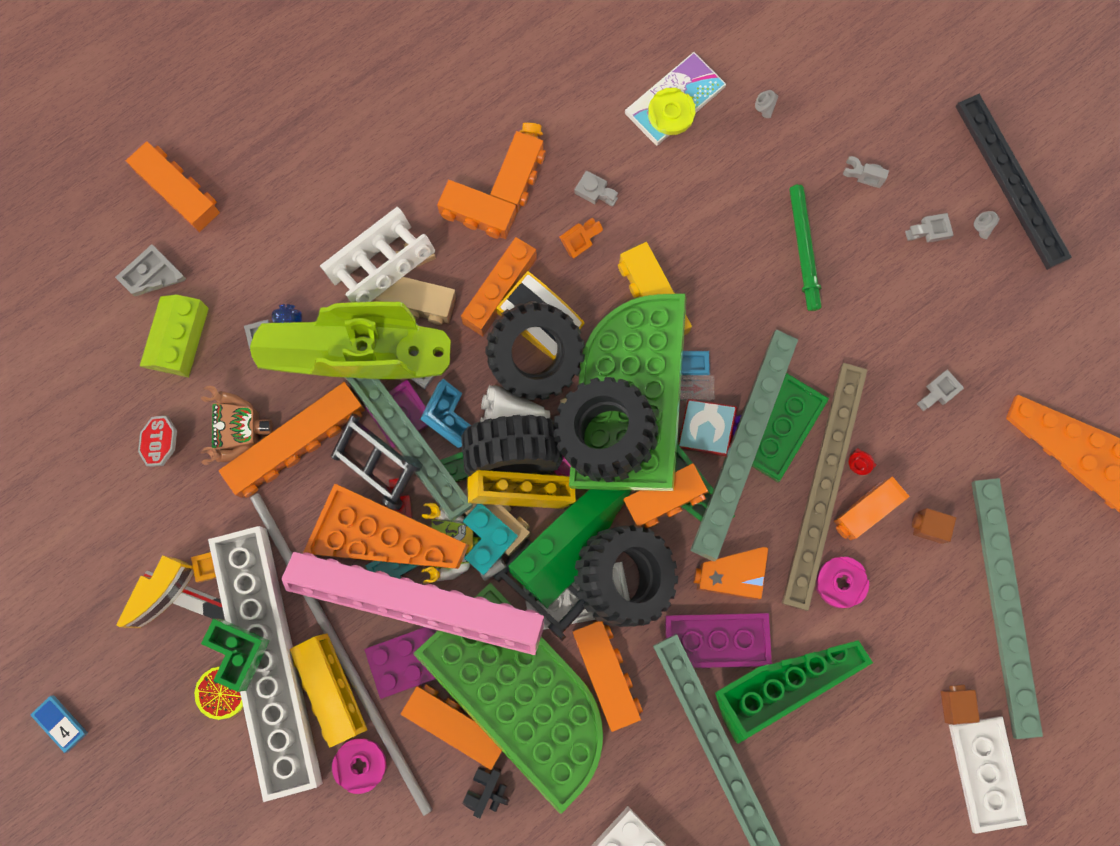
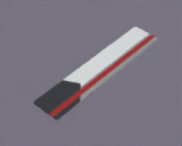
[144,571,225,620]

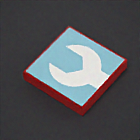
[678,399,738,456]

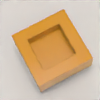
[191,552,216,583]

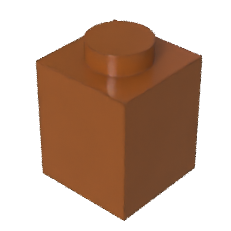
[912,508,956,544]
[941,684,980,725]

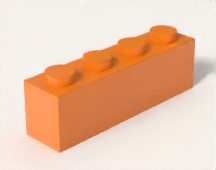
[125,141,220,232]
[461,237,537,337]
[572,621,643,732]
[401,684,502,770]

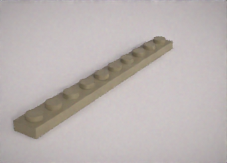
[781,363,867,611]

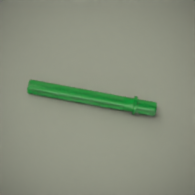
[789,184,822,311]

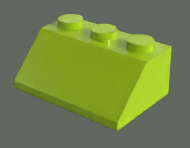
[140,295,209,378]

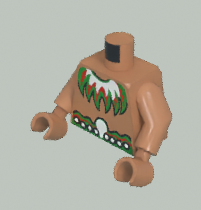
[200,386,273,465]

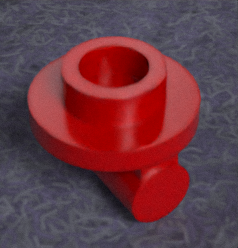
[848,448,877,475]

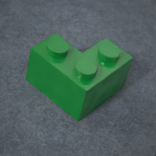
[201,619,270,692]

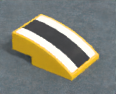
[496,271,585,360]
[116,555,194,628]

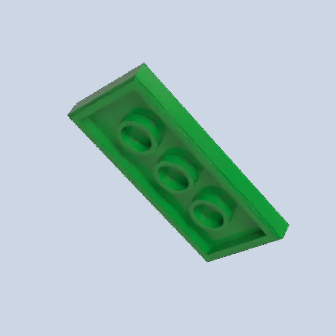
[752,373,829,483]

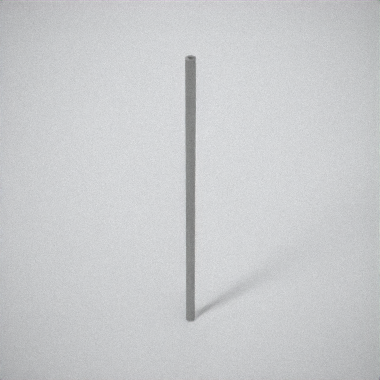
[250,493,432,816]

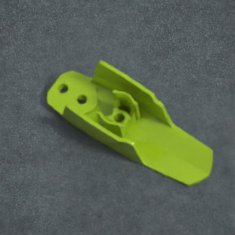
[250,302,451,379]

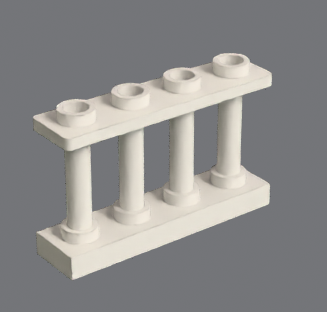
[320,207,435,302]

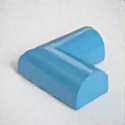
[420,379,471,448]

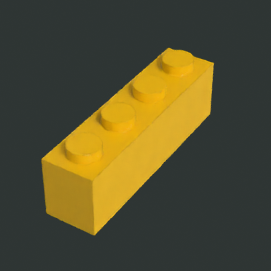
[618,242,692,335]
[468,470,576,509]
[289,633,367,748]

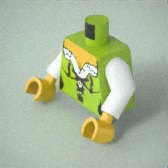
[421,503,481,584]

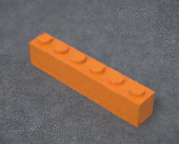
[218,382,365,498]

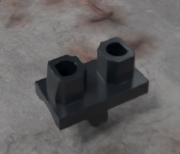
[462,766,510,819]

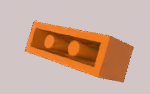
[490,131,546,213]
[437,179,517,239]
[624,463,709,528]

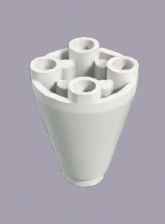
[480,385,550,422]

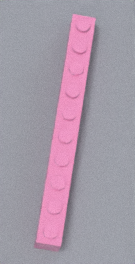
[282,552,544,655]

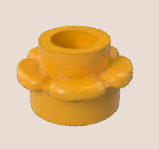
[520,123,543,138]

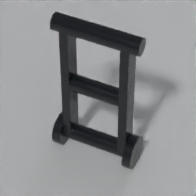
[331,413,423,510]
[492,539,585,641]

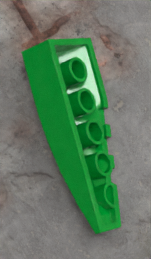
[509,489,632,609]
[715,640,873,744]

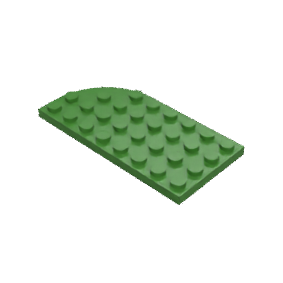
[569,294,687,491]
[414,583,603,814]

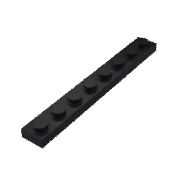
[955,94,1072,270]

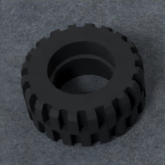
[485,301,585,400]
[553,377,659,483]
[461,415,563,476]
[574,525,678,627]

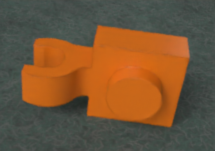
[559,218,603,259]

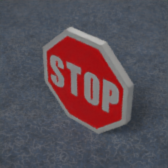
[138,416,177,467]

